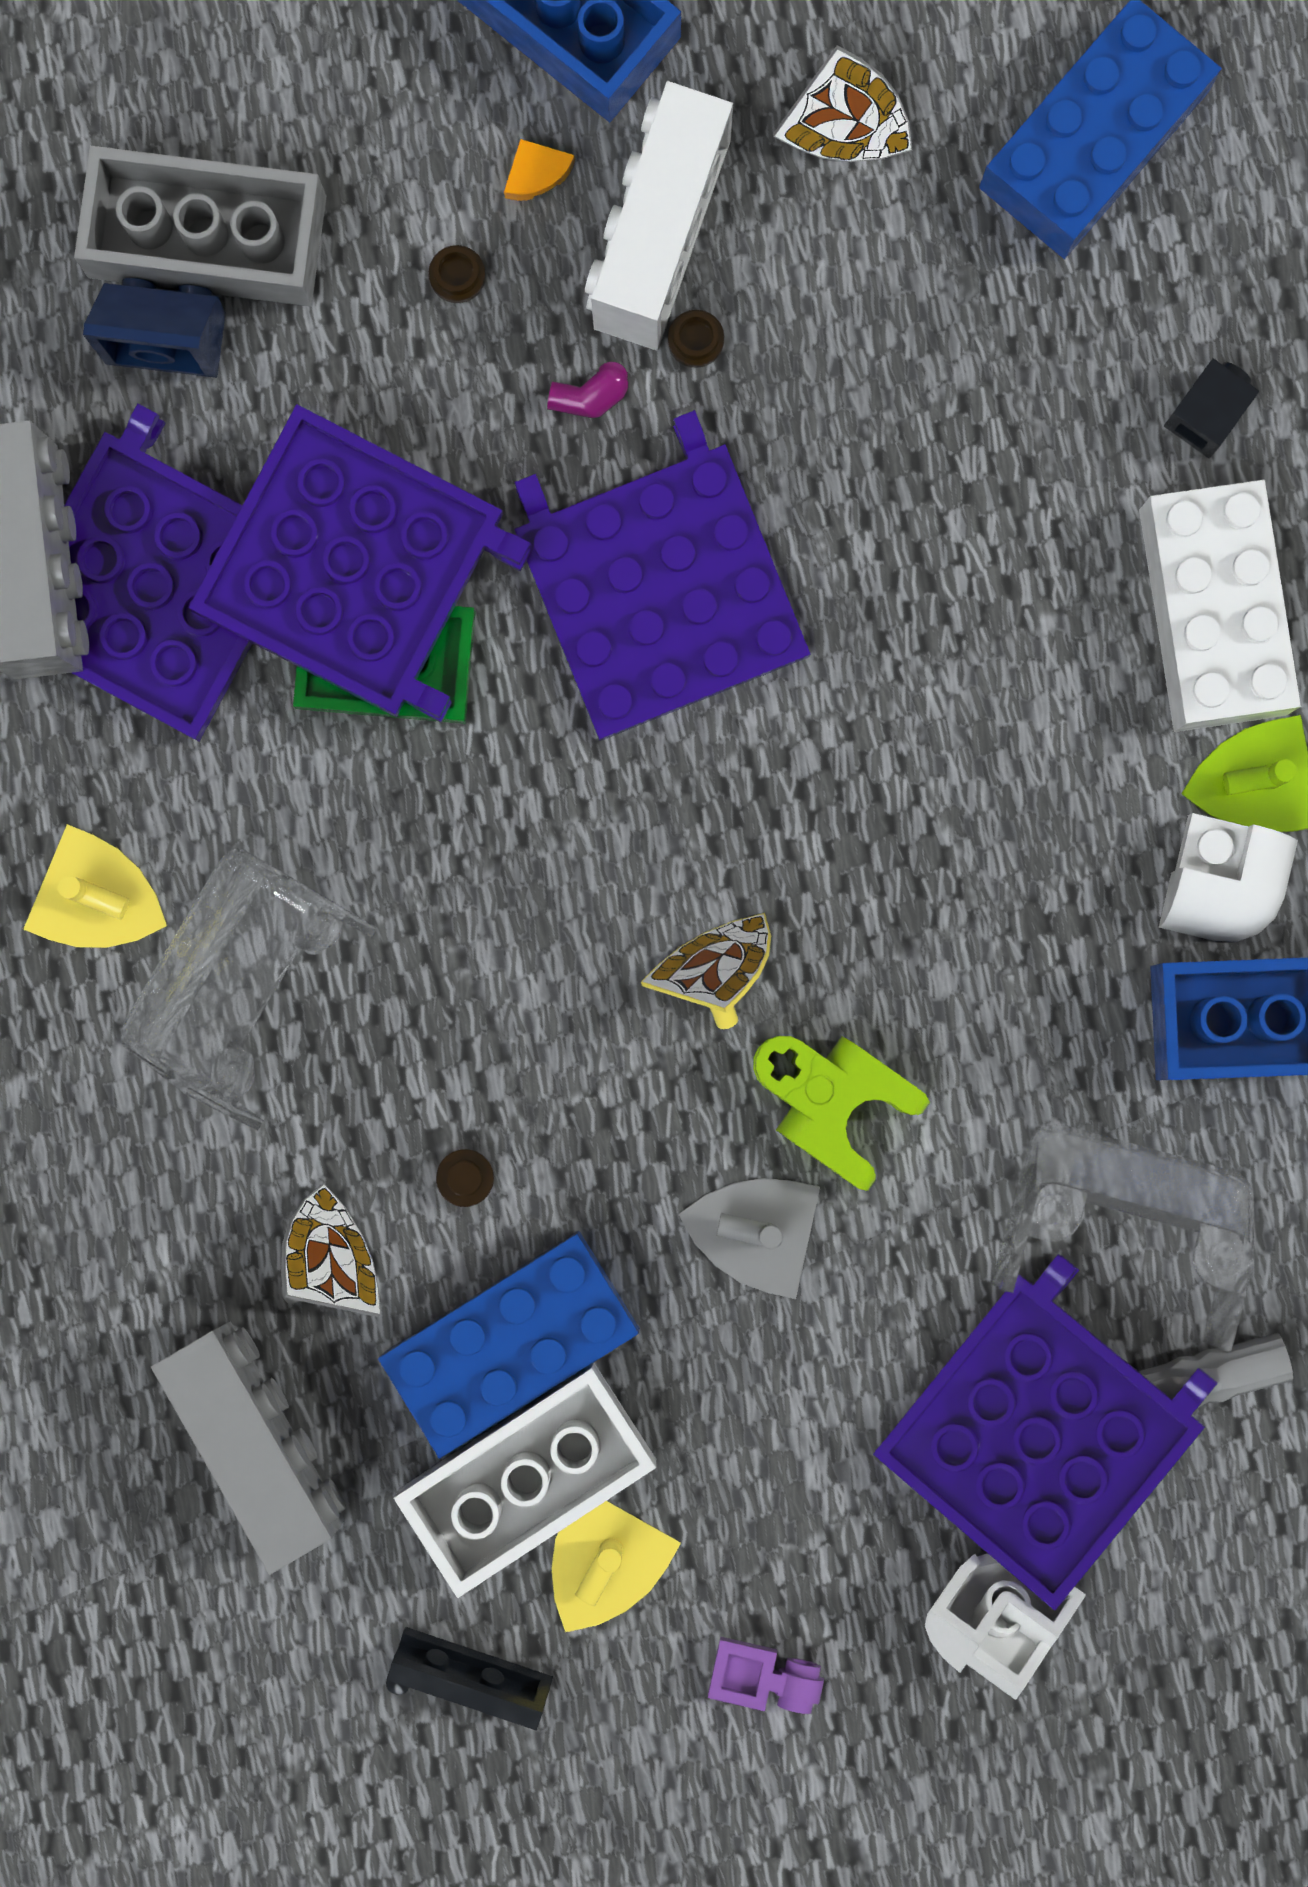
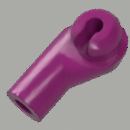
[547,362,629,418]

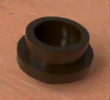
[429,245,486,303]
[668,310,724,368]
[436,1149,494,1207]

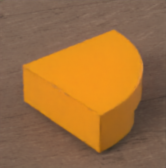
[504,139,575,201]

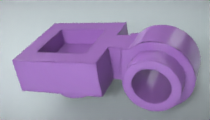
[708,1636,824,1714]

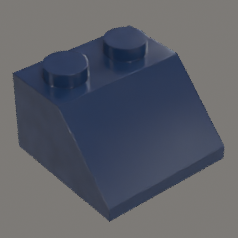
[83,278,226,378]

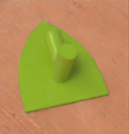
[1181,715,1308,832]

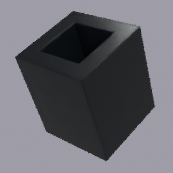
[1164,358,1259,459]

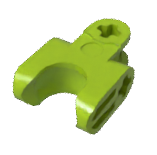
[753,1036,930,1191]

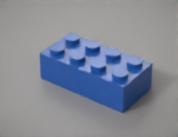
[457,0,681,123]
[979,0,1222,260]
[1150,958,1308,1080]
[378,1231,640,1459]

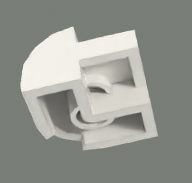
[1159,813,1298,942]
[925,1553,1086,1700]

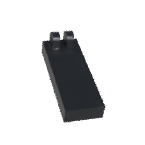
[386,1627,553,1731]

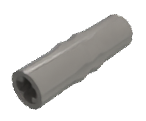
[1138,1333,1293,1408]

